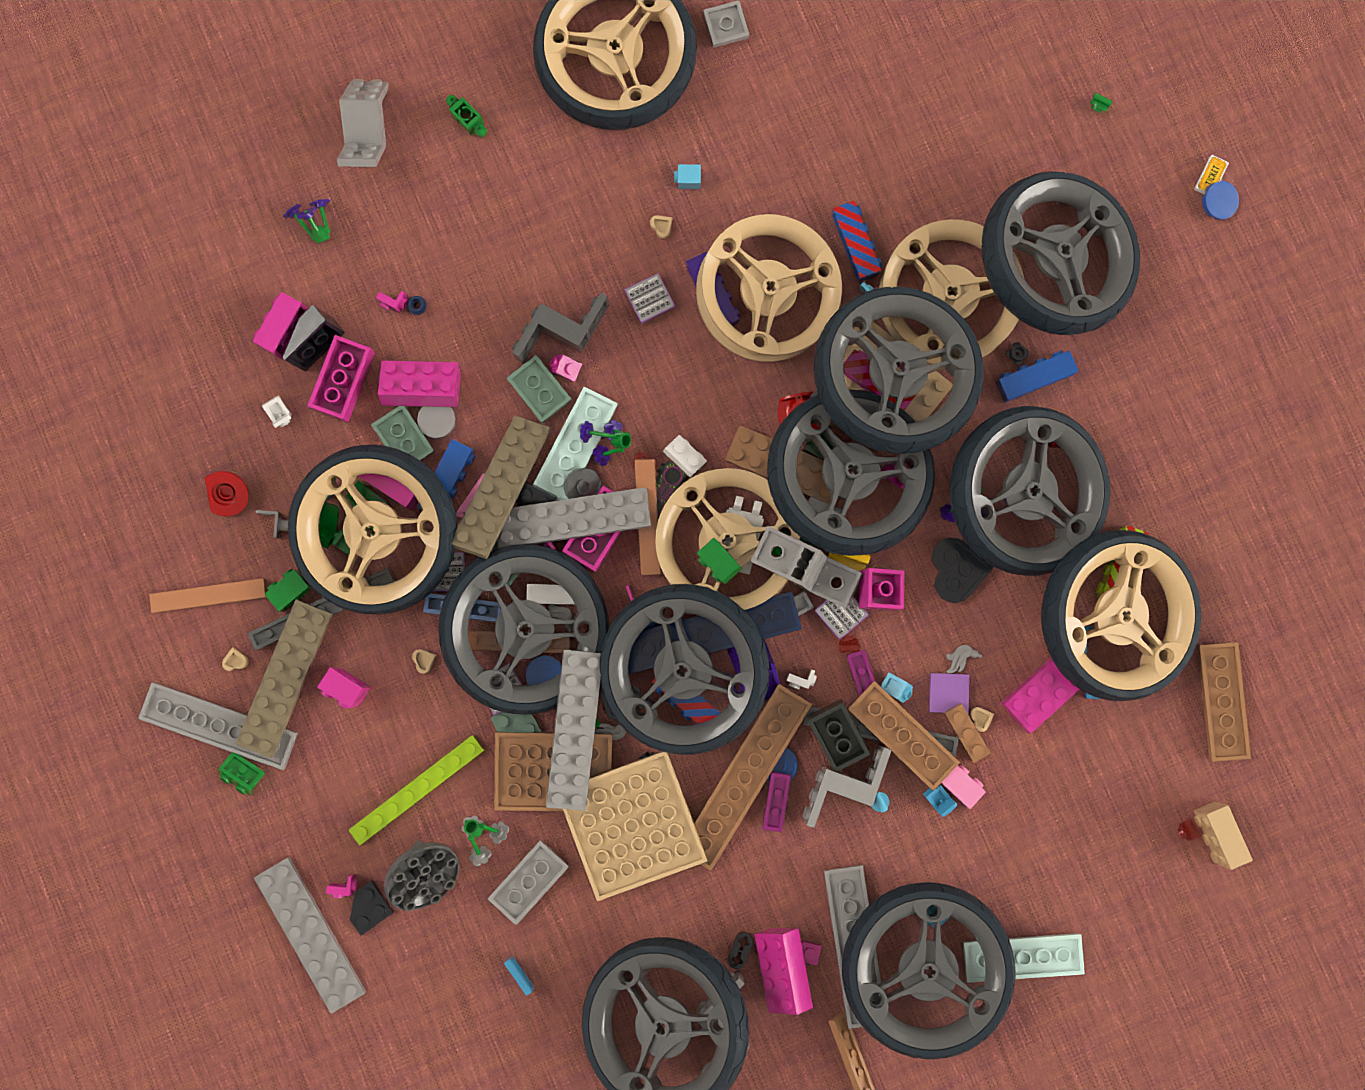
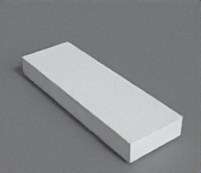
[526,584,575,605]

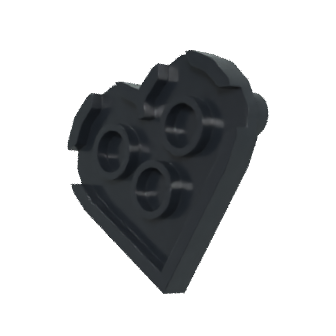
[931,538,994,603]

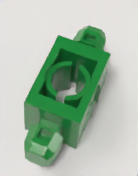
[446,94,487,138]

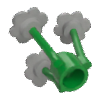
[462,815,509,866]

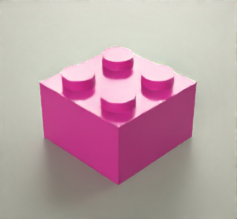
[859,568,904,611]
[317,667,371,709]

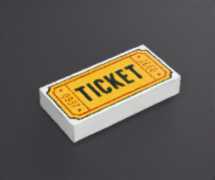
[1194,155,1229,195]

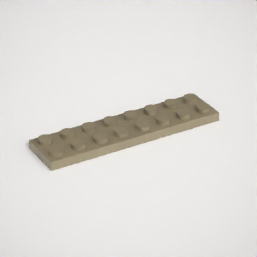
[452,416,550,559]
[236,600,333,758]

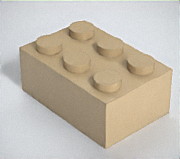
[1193,801,1253,870]

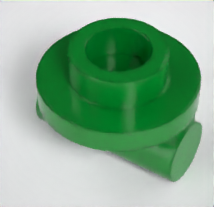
[1090,92,1112,113]

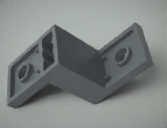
[512,293,609,364]

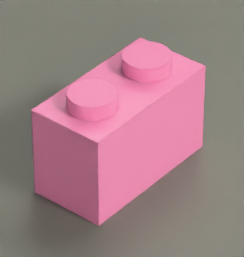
[941,764,986,809]

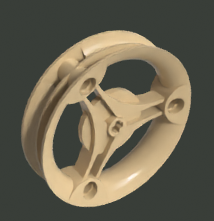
[696,214,842,362]
[879,219,1024,364]
[655,468,800,610]

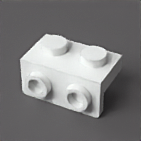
[663,435,707,478]

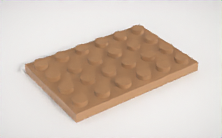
[494,732,612,811]

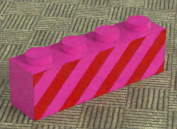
[843,349,916,411]

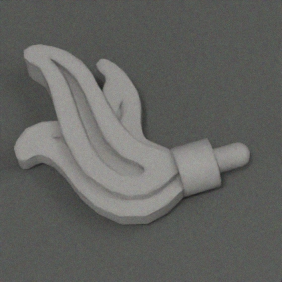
[548,604,572,632]
[946,645,983,674]
[594,722,626,740]

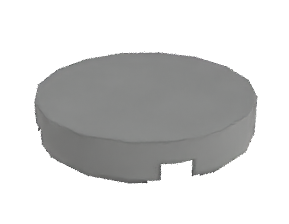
[417,406,456,439]

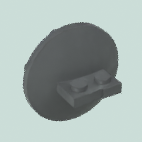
[384,840,459,911]

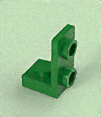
[319,502,339,549]

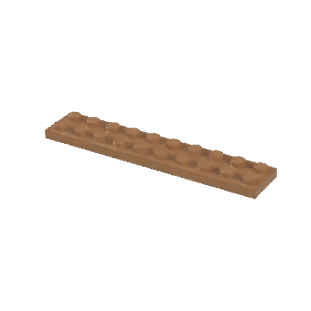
[694,684,812,871]

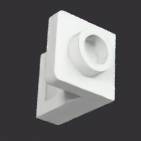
[262,395,292,428]
[786,669,817,689]

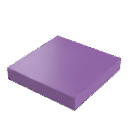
[929,673,970,714]

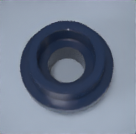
[407,296,427,315]

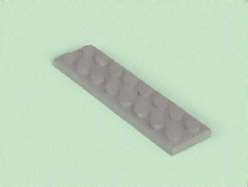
[498,487,652,548]
[546,649,601,811]
[138,682,298,770]
[254,857,366,1014]
[824,865,881,1029]

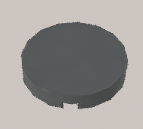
[564,468,602,499]

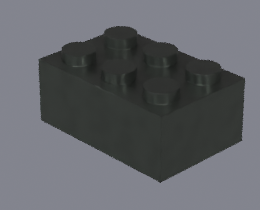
[807,699,870,772]

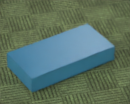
[504,956,534,996]

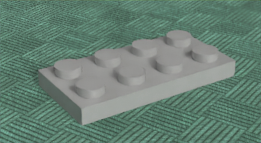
[488,840,569,925]

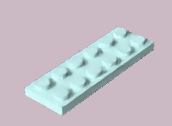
[534,387,618,501]
[963,933,1085,983]

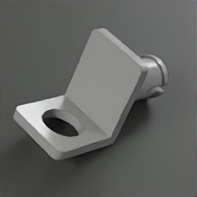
[256,510,289,539]

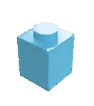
[674,164,701,189]

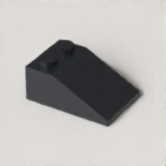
[283,305,345,372]

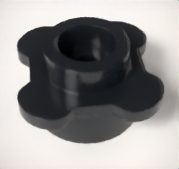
[1006,342,1029,365]

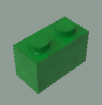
[697,538,743,584]
[265,569,312,612]

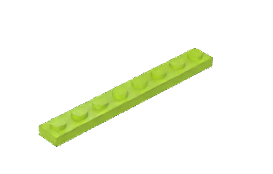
[348,735,484,846]

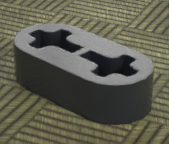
[728,931,753,969]

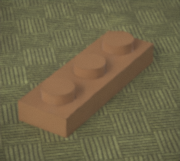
[944,703,991,763]

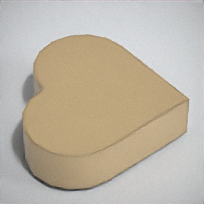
[650,215,673,239]
[222,647,249,671]
[412,649,437,674]
[969,707,994,732]

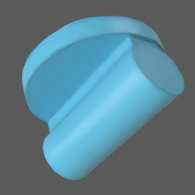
[871,792,889,813]

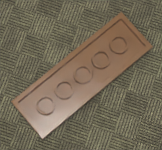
[725,425,831,504]
[1197,642,1251,762]
[847,681,960,791]

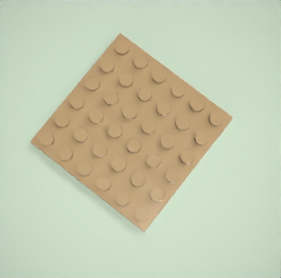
[563,752,707,901]

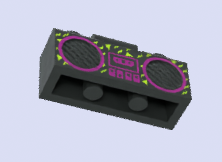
[656,460,687,520]

